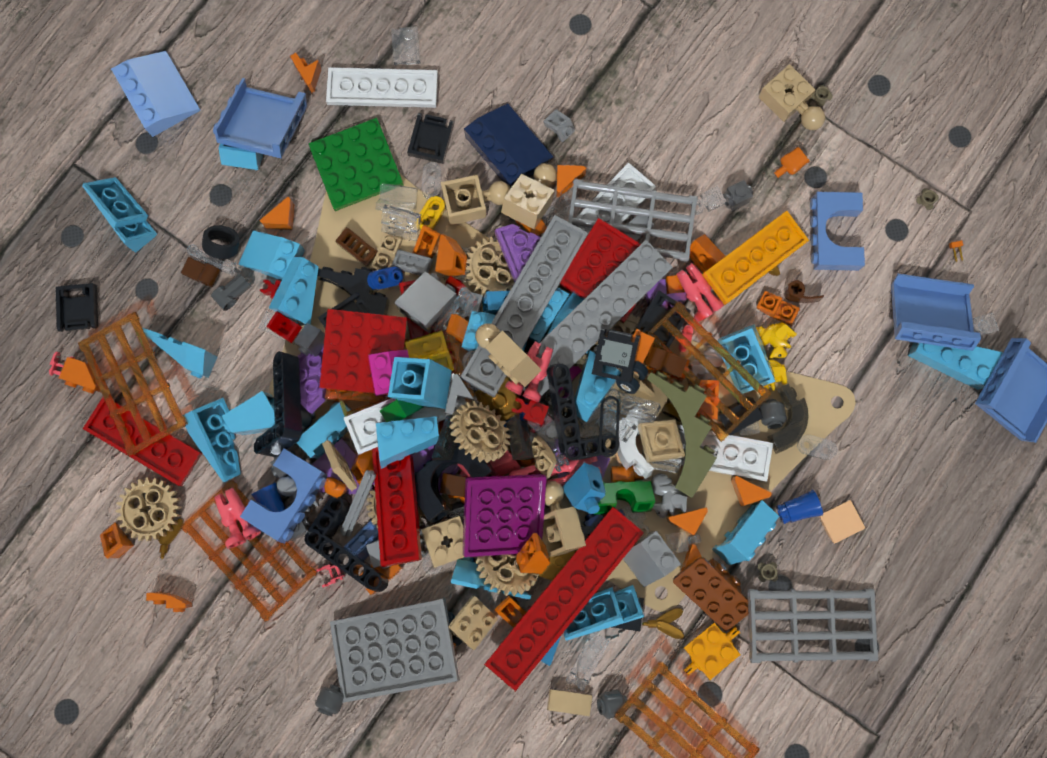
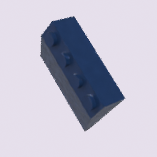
[464,103,554,188]

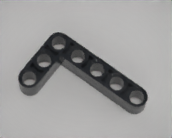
[254,351,302,457]
[547,364,620,460]
[304,496,388,592]

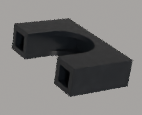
[414,443,498,523]

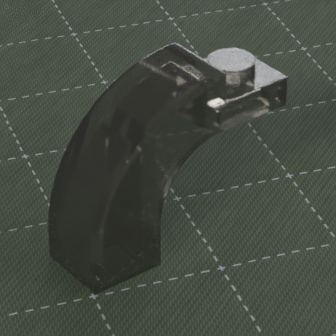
[767,384,809,454]

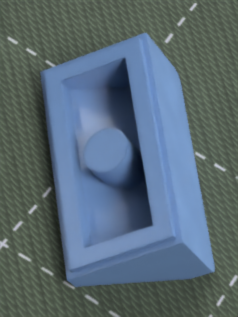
[344,519,379,560]

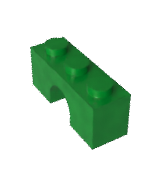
[594,480,655,515]

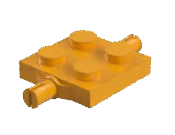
[683,622,741,680]

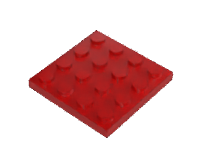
[560,218,641,324]
[319,309,407,395]

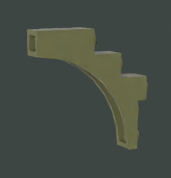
[647,370,717,498]

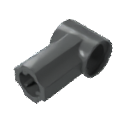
[211,274,252,311]

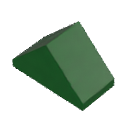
[380,399,424,422]

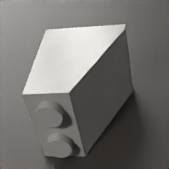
[395,271,457,334]
[623,531,681,587]

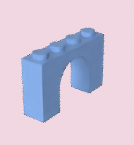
[810,192,865,271]
[240,449,328,544]

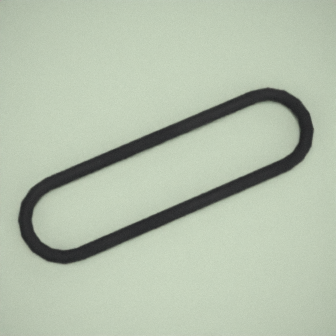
[599,396,620,457]

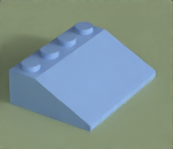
[111,51,201,137]

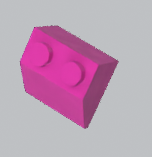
[368,350,409,396]

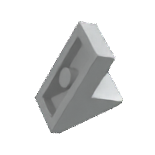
[444,374,473,415]

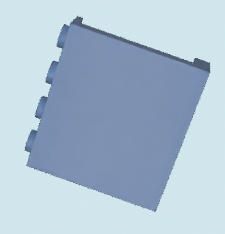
[213,78,307,159]
[891,273,981,351]
[975,338,1047,443]

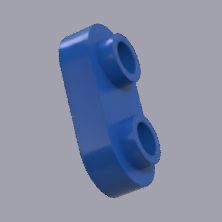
[367,267,403,290]

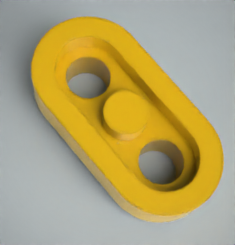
[417,196,445,230]

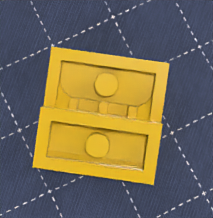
[404,331,454,371]

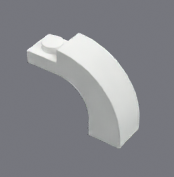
[617,407,654,479]

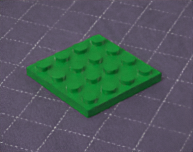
[308,118,404,211]

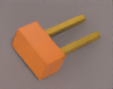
[949,240,963,262]

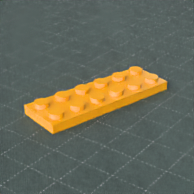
[702,211,809,305]

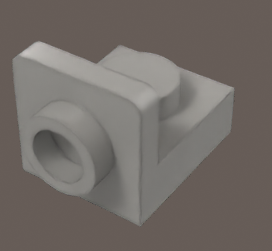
[543,109,575,142]

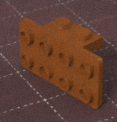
[673,557,749,631]

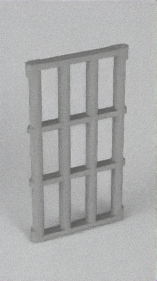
[568,179,698,262]
[747,589,878,663]

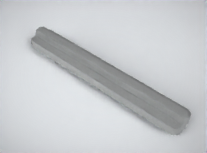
[340,470,376,536]

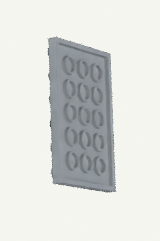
[330,599,460,703]

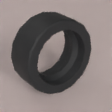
[202,225,240,259]

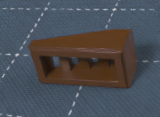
[335,227,378,267]

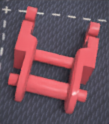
[678,325,693,352]
[49,351,75,376]
[316,564,346,588]

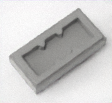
[391,249,433,276]

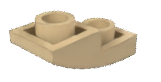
[370,233,402,271]
[528,436,557,478]
[547,689,592,716]

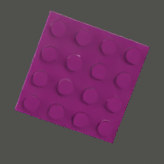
[462,474,546,557]

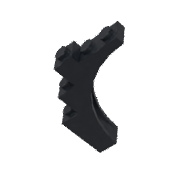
[317,267,390,315]

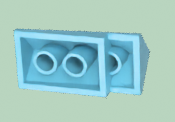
[82,177,157,253]
[563,585,645,641]

